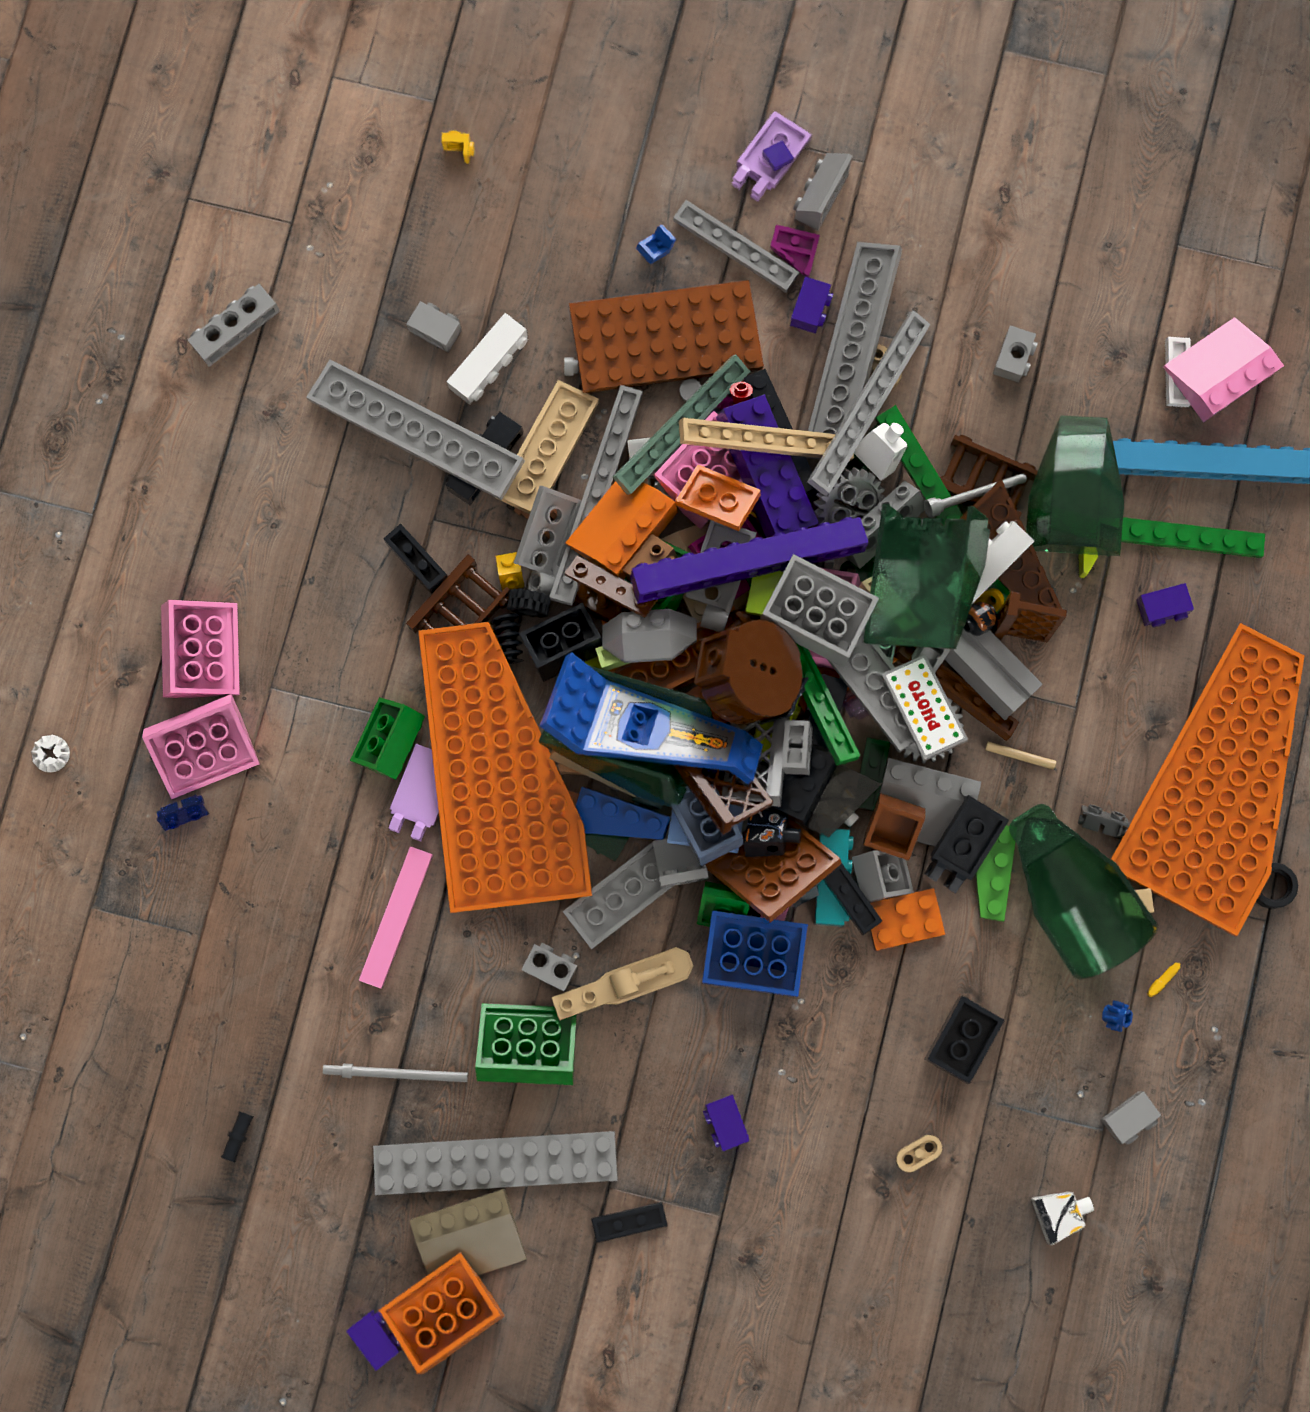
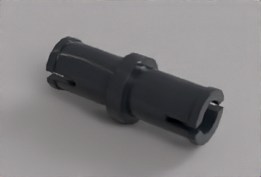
[221,1111,254,1162]

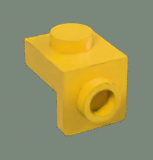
[441,131,475,163]
[496,552,525,591]

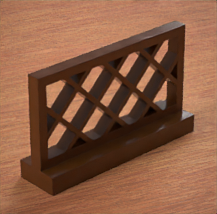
[992,591,1067,643]
[673,764,773,835]

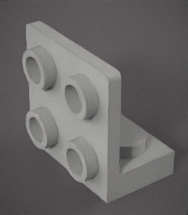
[653,839,708,888]

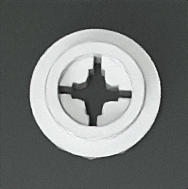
[31,735,70,772]

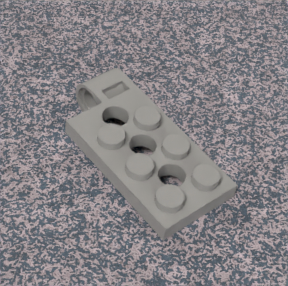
[514,485,582,596]
[685,520,757,632]

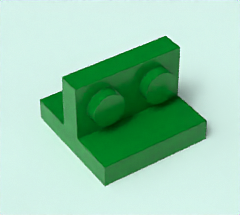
[696,881,749,927]

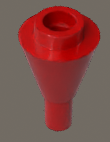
[730,382,753,405]

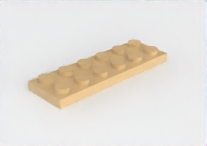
[495,380,599,514]

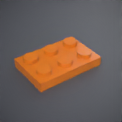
[675,465,761,531]
[870,888,946,951]

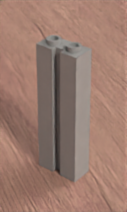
[910,584,1043,720]

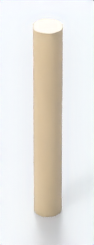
[985,741,1056,770]

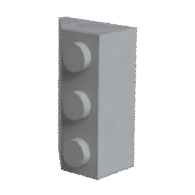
[793,153,853,231]

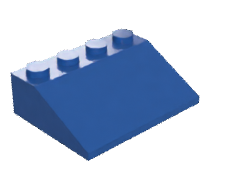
[702,911,808,997]

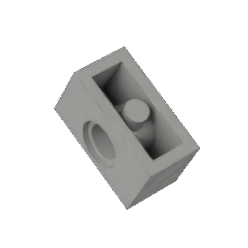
[993,325,1038,383]

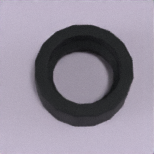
[1256,863,1299,909]

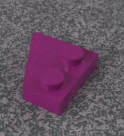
[770,224,820,277]

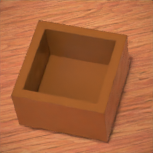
[863,793,926,861]

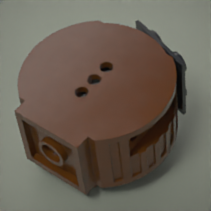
[694,620,808,725]

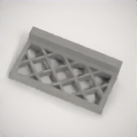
[722,717,790,807]

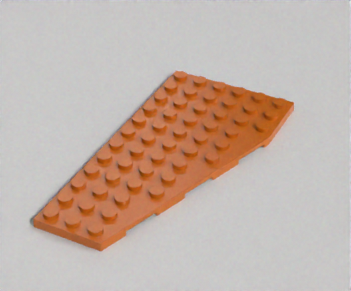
[418,622,593,913]
[1107,623,1305,937]

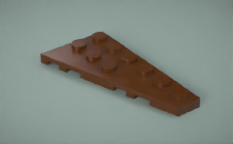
[950,479,1062,609]

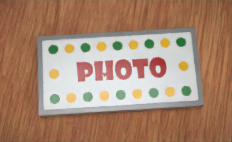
[881,654,968,761]

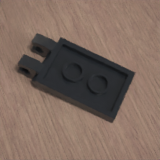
[924,795,1009,893]

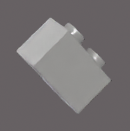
[407,301,462,352]
[1100,1091,1162,1145]

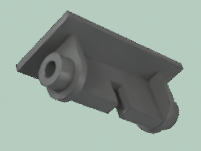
[1078,805,1130,838]

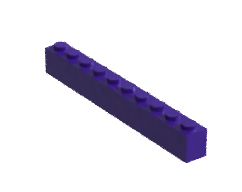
[630,517,869,604]

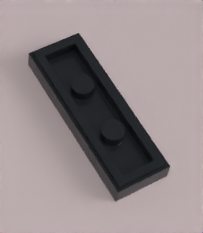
[823,863,882,935]
[591,1202,668,1243]

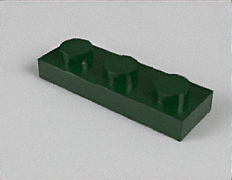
[853,737,890,811]

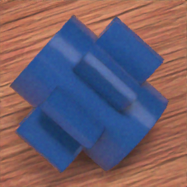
[1102,1000,1133,1032]

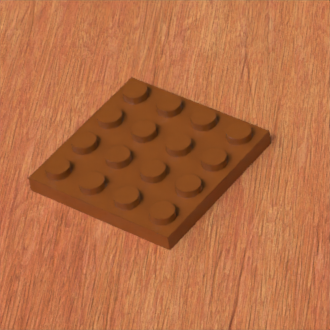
[706,819,841,923]

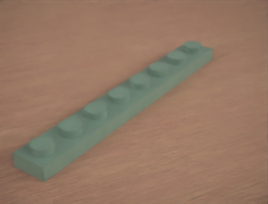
[612,354,750,495]

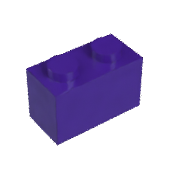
[790,277,833,334]
[1136,583,1194,628]
[703,1095,750,1151]
[346,1310,402,1371]

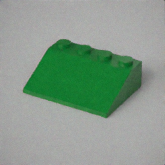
[475,1003,577,1085]

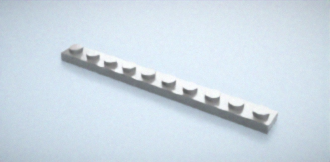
[807,310,930,496]
[549,385,643,606]

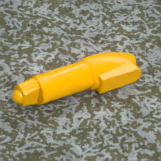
[1147,962,1181,997]

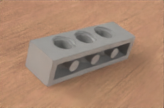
[188,284,280,367]
[845,480,925,569]

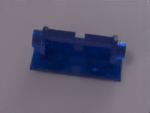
[156,794,209,831]

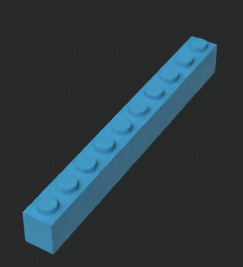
[1087,437,1310,484]

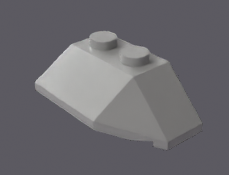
[602,609,697,663]

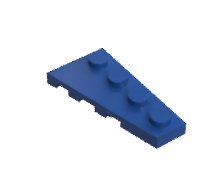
[576,787,671,840]

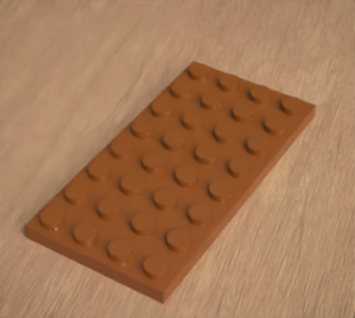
[569,280,764,393]

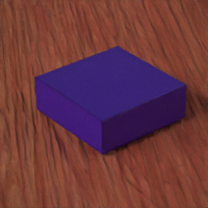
[762,140,794,171]

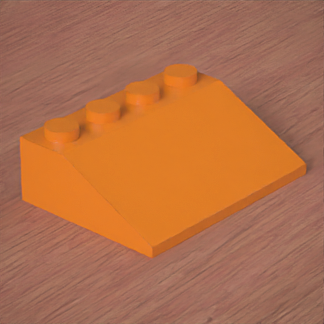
[565,481,678,580]
[379,1252,505,1374]

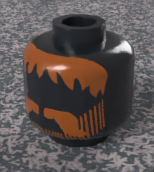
[962,601,997,636]

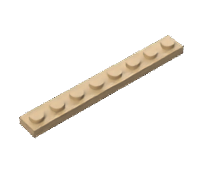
[679,418,854,461]

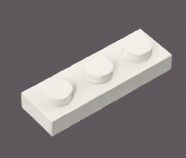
[1165,337,1191,407]

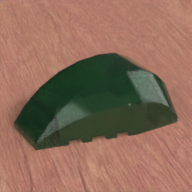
[1026,415,1124,556]

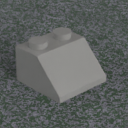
[852,850,914,902]

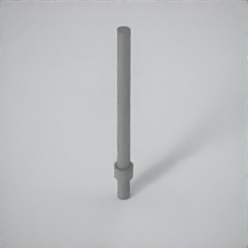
[323,1063,468,1082]

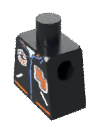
[743,809,802,857]

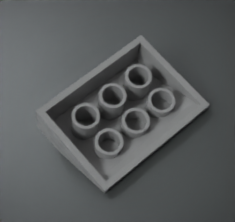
[760,554,879,667]
[878,758,981,847]

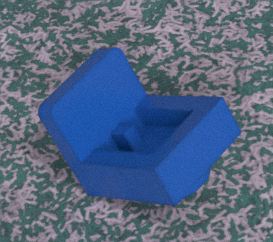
[636,224,676,265]

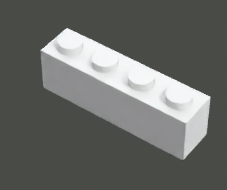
[447,313,528,405]
[945,521,1034,609]

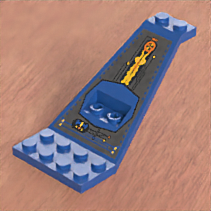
[540,652,763,784]

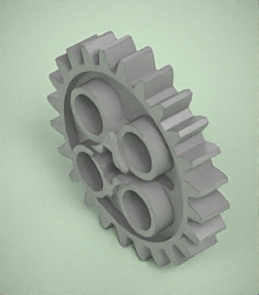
[814,467,885,524]

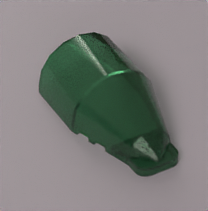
[1009,804,1158,980]

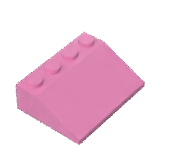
[1163,318,1284,422]
[654,411,743,529]
[161,600,240,698]
[142,694,259,799]

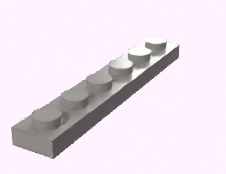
[673,200,799,293]

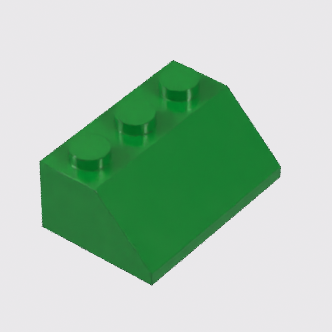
[350,697,425,780]

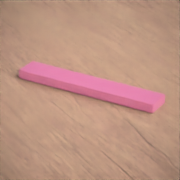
[359,846,433,989]

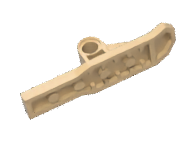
[551,947,693,1021]

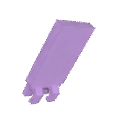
[732,111,812,201]
[389,744,439,842]

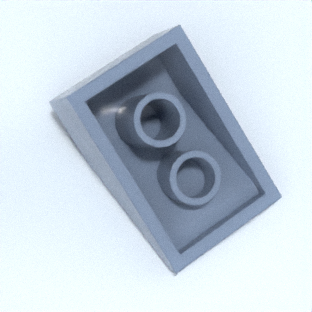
[667,775,743,866]

